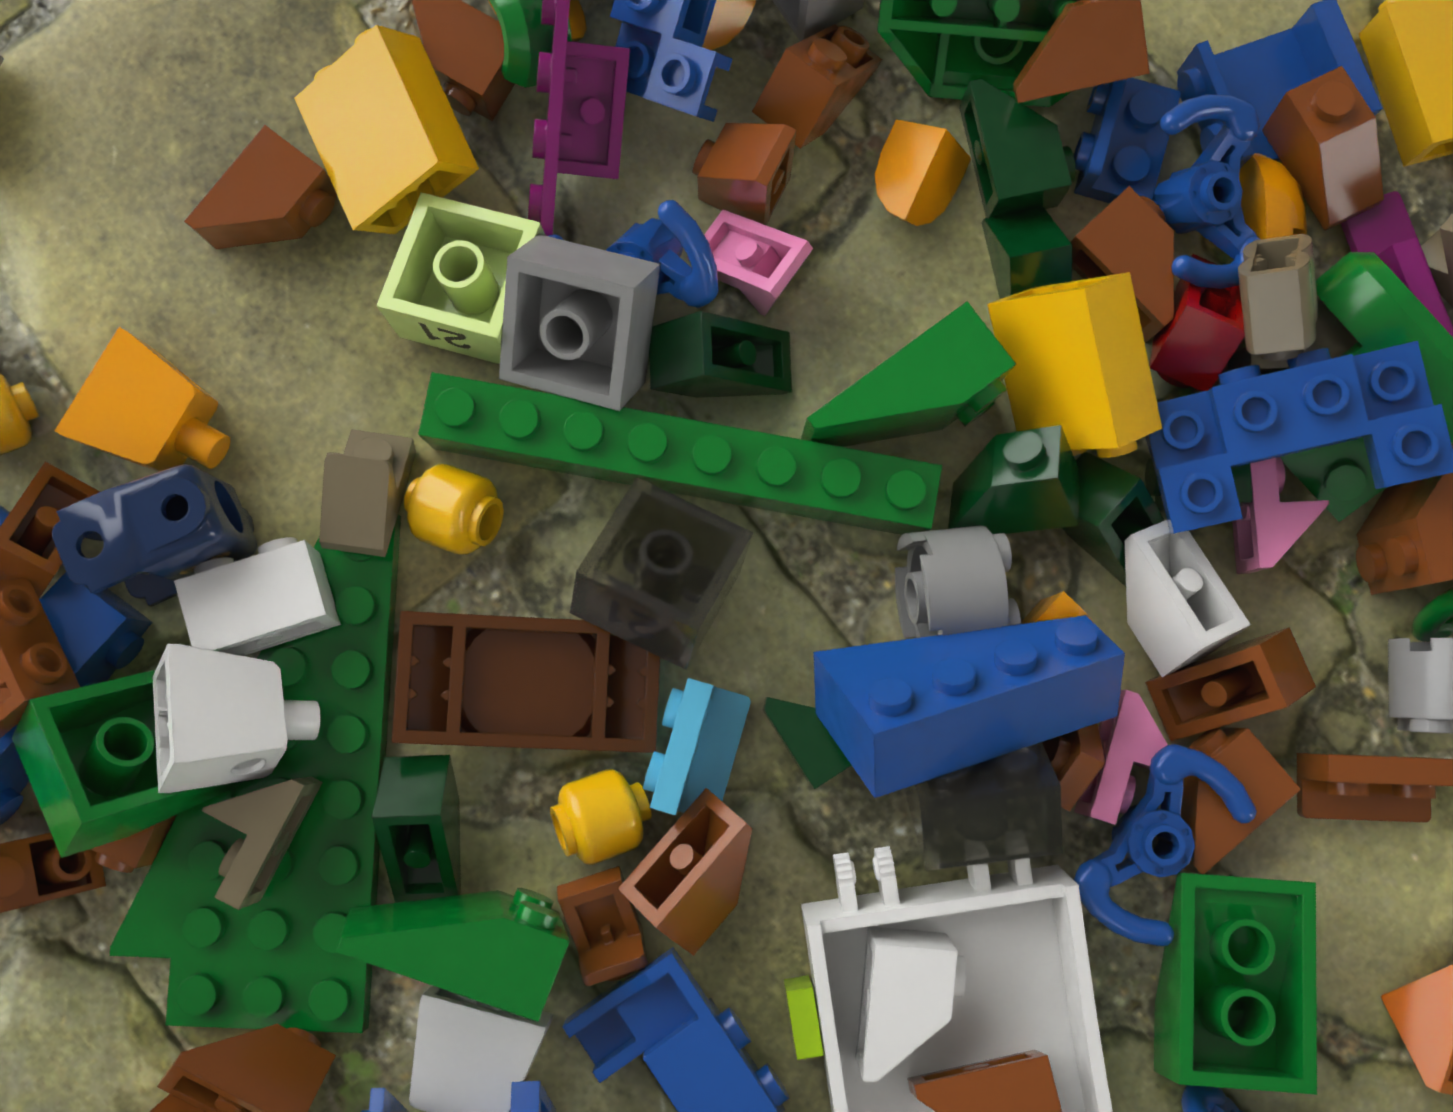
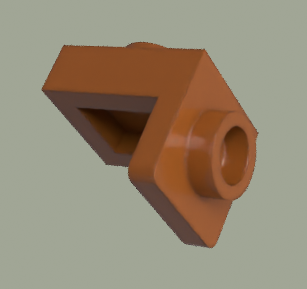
[557,866,648,986]

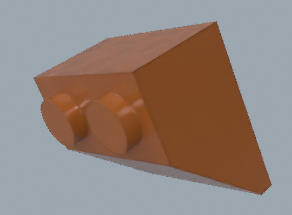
[1356,444,1453,595]

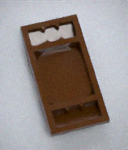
[392,611,662,753]

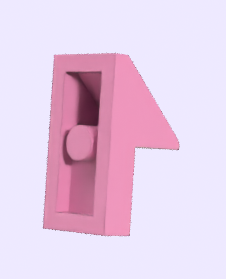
[687,210,813,316]
[1232,457,1329,574]
[1074,690,1168,825]

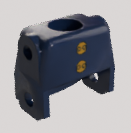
[52,464,258,606]

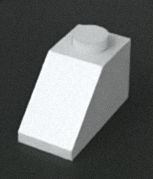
[1124,520,1251,677]
[856,926,966,1082]

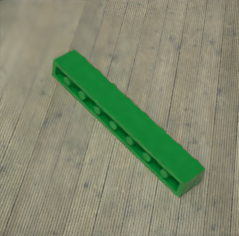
[418,372,942,535]

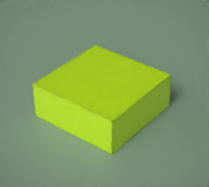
[783,975,824,1060]

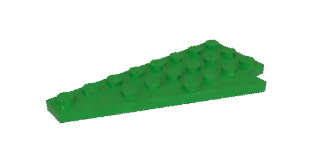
[110,514,401,1033]

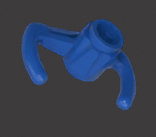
[1152,94,1261,289]
[549,200,719,308]
[1074,744,1257,946]

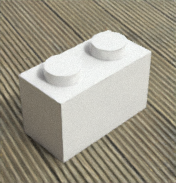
[174,537,341,656]

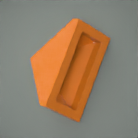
[1380,964,1453,1095]

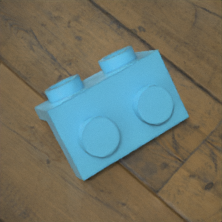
[643,678,751,815]

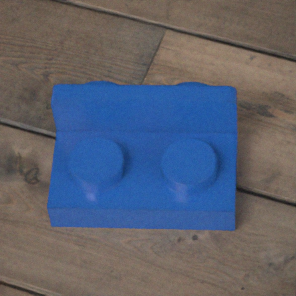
[1073,78,1182,203]

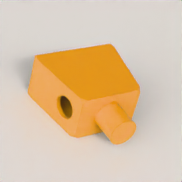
[55,327,231,472]

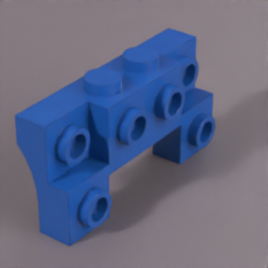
[610,0,733,122]
[1145,341,1453,534]
[562,947,790,1112]

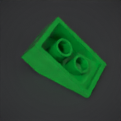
[801,301,1016,447]
[12,669,279,858]
[1154,872,1317,1095]
[336,888,570,1022]

